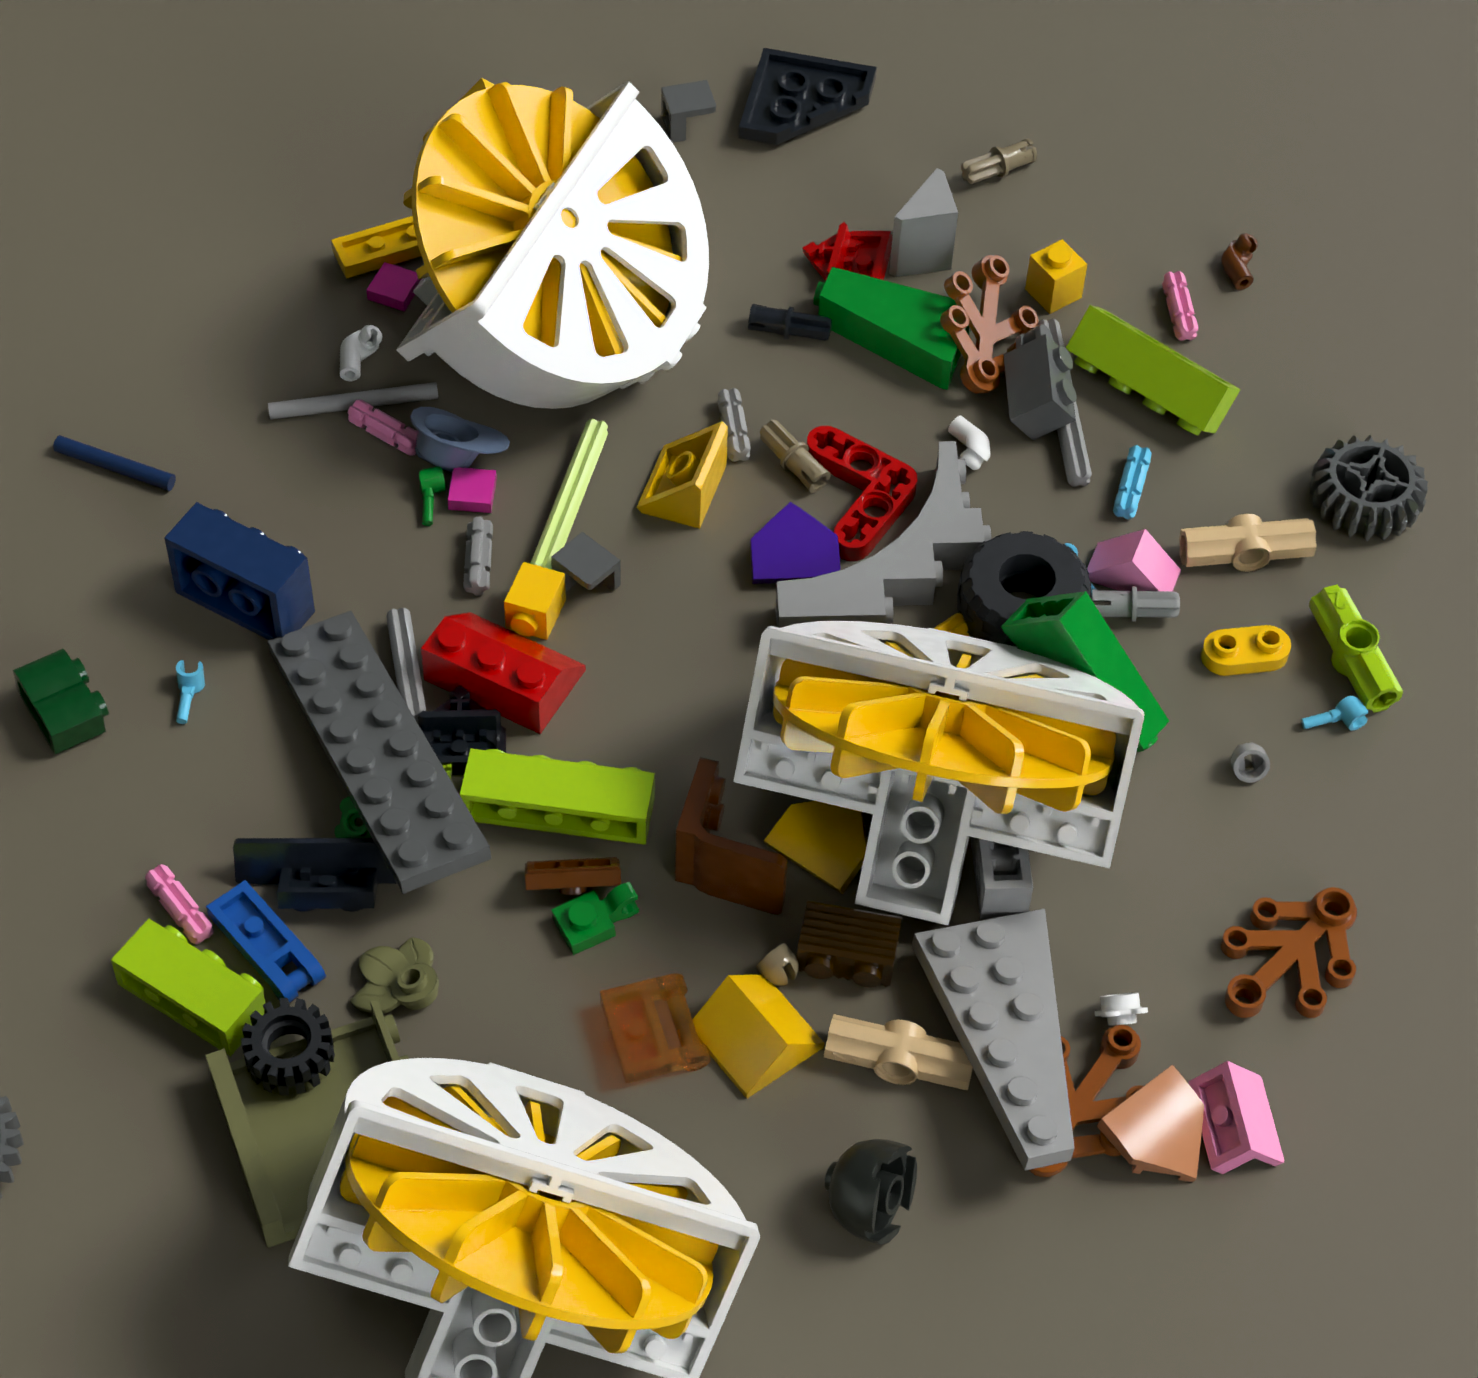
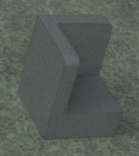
[661,80,716,143]
[551,532,621,593]

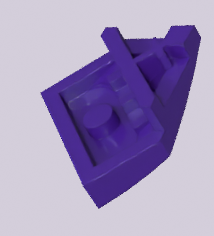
[750,502,840,584]

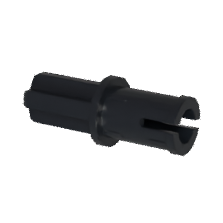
[748,304,832,341]

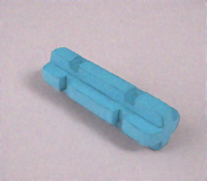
[1113,445,1152,519]

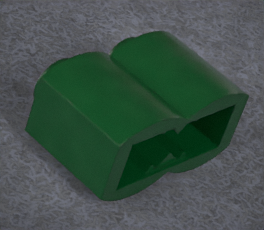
[13,649,109,754]

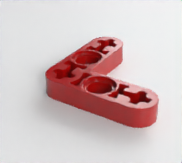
[807,426,918,561]

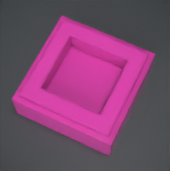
[366,262,422,312]
[448,467,497,513]

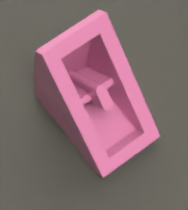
[1087,529,1181,591]

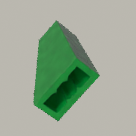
[813,267,971,390]
[1001,591,1169,752]

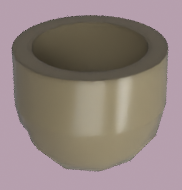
[756,944,799,986]

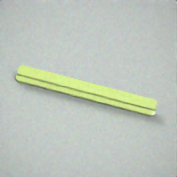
[530,418,608,570]

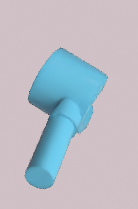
[176,660,205,724]
[1301,696,1368,731]

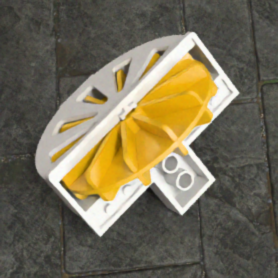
[396,81,709,409]
[733,621,1145,925]
[288,1058,760,1378]

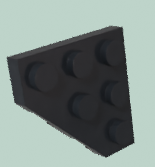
[739,48,877,145]

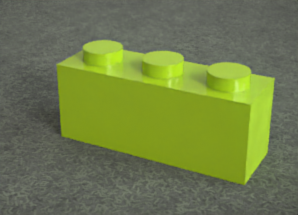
[111,918,266,1057]

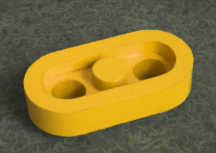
[1201,625,1291,676]

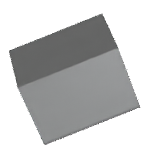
[889,168,958,277]

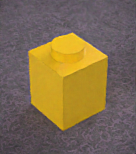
[1025,239,1088,314]
[504,562,566,640]

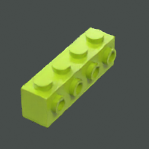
[1066,305,1241,436]
[460,748,655,845]

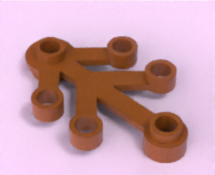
[940,255,1039,394]
[1221,887,1357,1018]
[1029,1025,1143,1177]

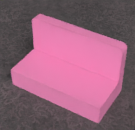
[1188,1061,1284,1174]

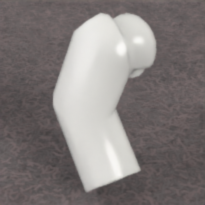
[948,415,990,470]

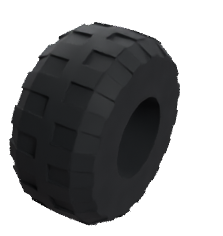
[957,531,1091,649]

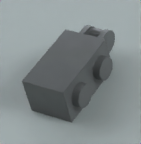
[1004,324,1077,440]

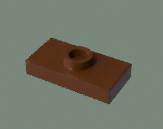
[525,857,621,895]

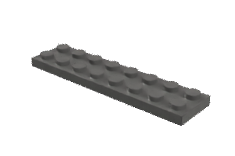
[268,611,492,894]

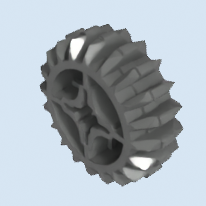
[1309,435,1428,541]

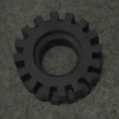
[241,998,335,1096]

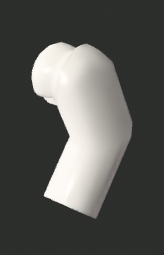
[340,325,382,381]

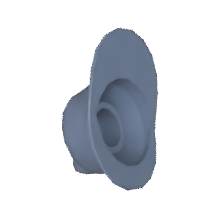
[410,407,510,472]

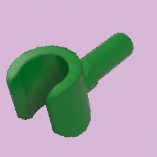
[419,466,446,526]

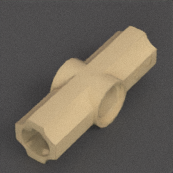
[1179,514,1317,572]
[824,1014,973,1091]

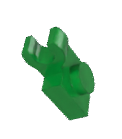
[551,882,640,955]

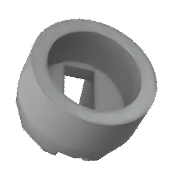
[1231,742,1270,783]

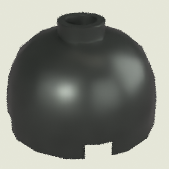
[825,1139,917,1245]

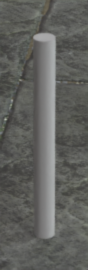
[268,382,438,420]

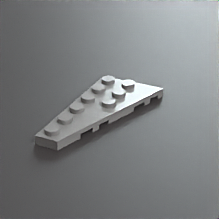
[912,909,1075,1171]

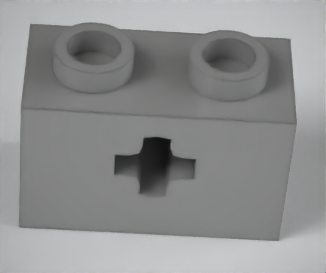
[970,837,1033,919]

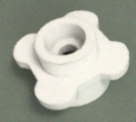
[1095,993,1148,1025]

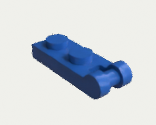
[206,880,326,1003]

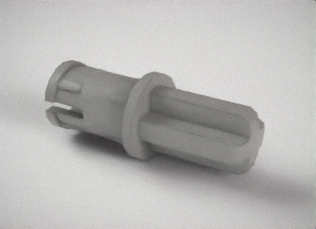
[1091,586,1180,622]

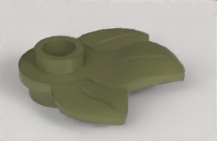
[351,937,439,1014]

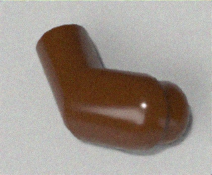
[1221,233,1258,290]

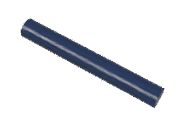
[53,435,176,491]

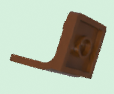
[675,757,788,915]

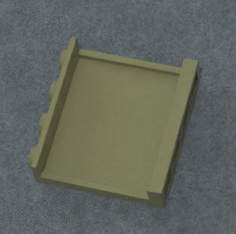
[205,999,409,1248]

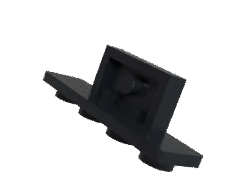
[233,838,397,912]

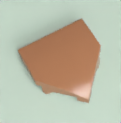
[1097,1064,1204,1182]

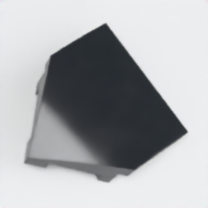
[418,685,506,775]

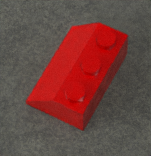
[421,612,586,734]

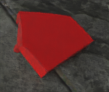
[802,222,893,281]

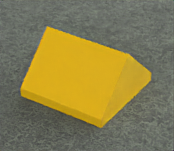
[637,421,728,529]
[688,975,825,1099]

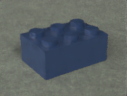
[164,502,315,640]

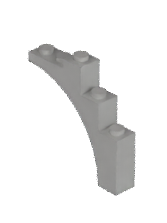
[775,441,991,628]

